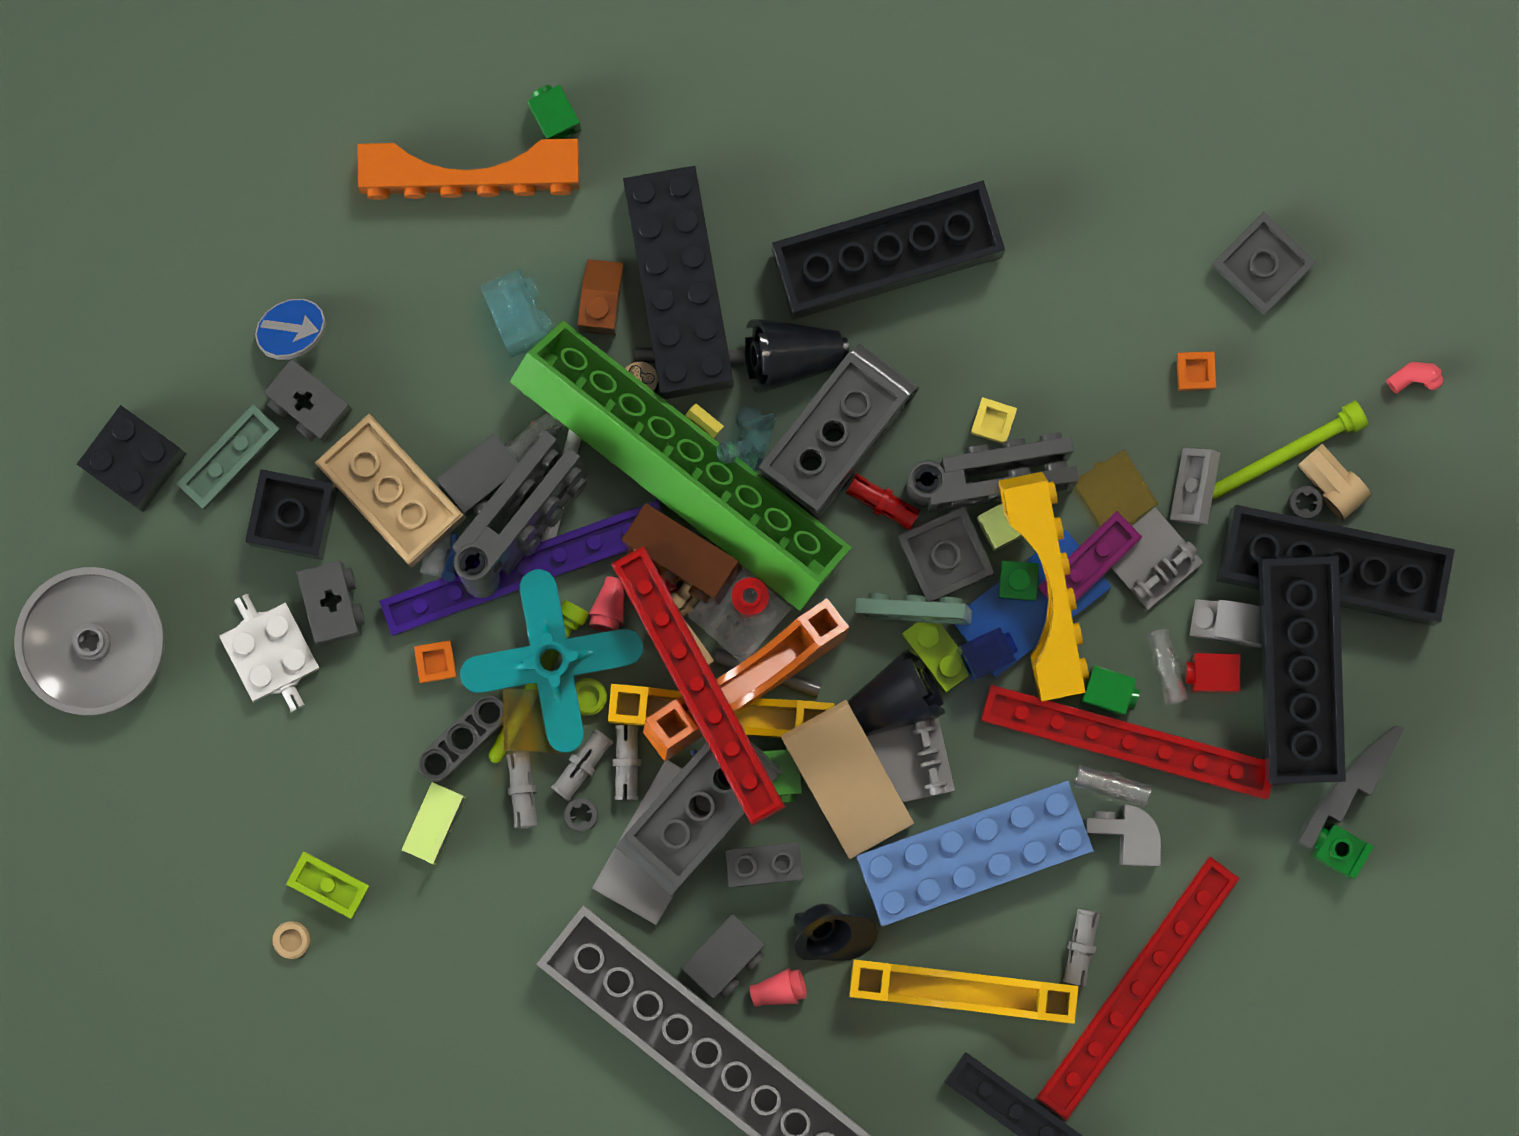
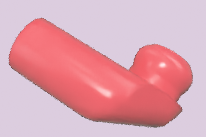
[1386,361,1444,394]

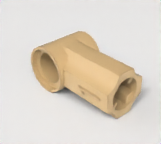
[1297,444,1372,520]

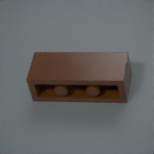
[621,503,743,605]

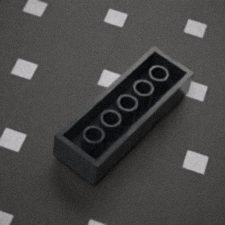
[623,166,734,399]
[772,180,1005,320]
[1216,505,1455,626]
[1258,553,1346,784]

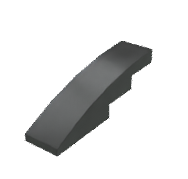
[1294,725,1404,849]

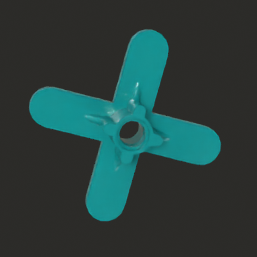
[460,569,643,752]

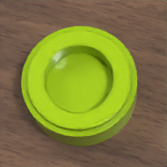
[575,678,607,716]

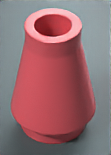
[588,576,625,632]
[750,968,807,1007]

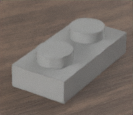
[1170,448,1221,525]

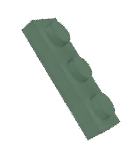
[177,404,281,510]
[855,593,972,625]

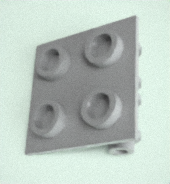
[1111,507,1203,610]
[867,718,955,802]

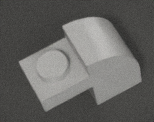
[1189,599,1261,648]
[1084,805,1161,867]

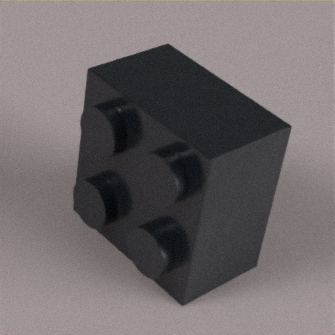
[76,405,187,512]
[245,469,338,560]

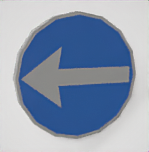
[255,299,326,360]

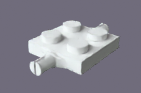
[219,594,319,712]

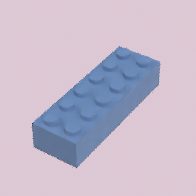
[856,781,1094,927]

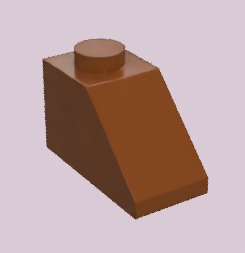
[577,259,624,336]

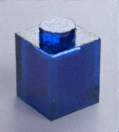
[956,627,1018,682]

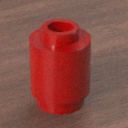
[731,577,769,618]

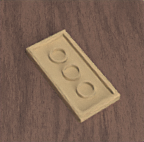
[315,414,466,568]
[781,700,914,859]

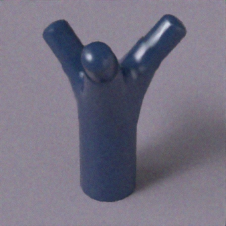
[441,534,458,582]

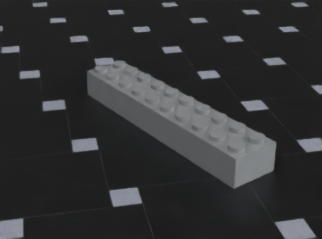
[536,905,872,1136]

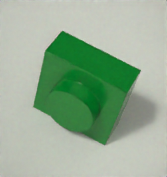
[998,560,1039,602]

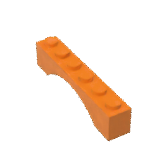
[357,139,580,200]
[643,599,849,762]

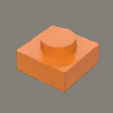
[1176,351,1216,391]
[414,640,457,684]

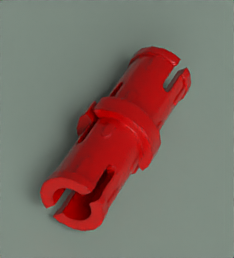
[845,473,921,530]

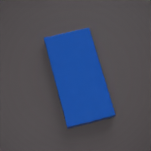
[953,530,1112,678]

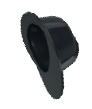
[794,903,878,961]

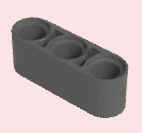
[418,696,508,782]

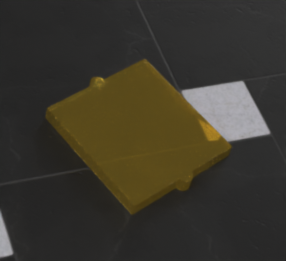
[1075,450,1158,526]
[500,688,563,754]

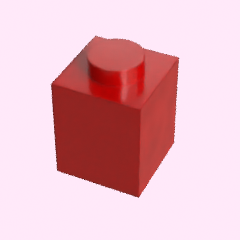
[1185,653,1240,694]

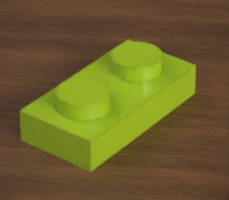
[902,622,976,693]
[286,851,370,919]

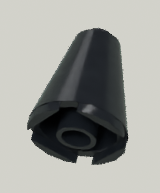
[745,319,849,393]
[847,649,946,737]

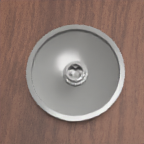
[14,567,165,716]

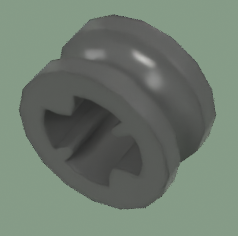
[1288,486,1323,520]
[564,798,598,832]

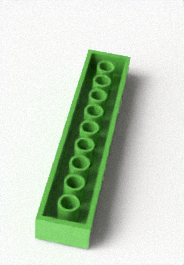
[510,320,852,611]

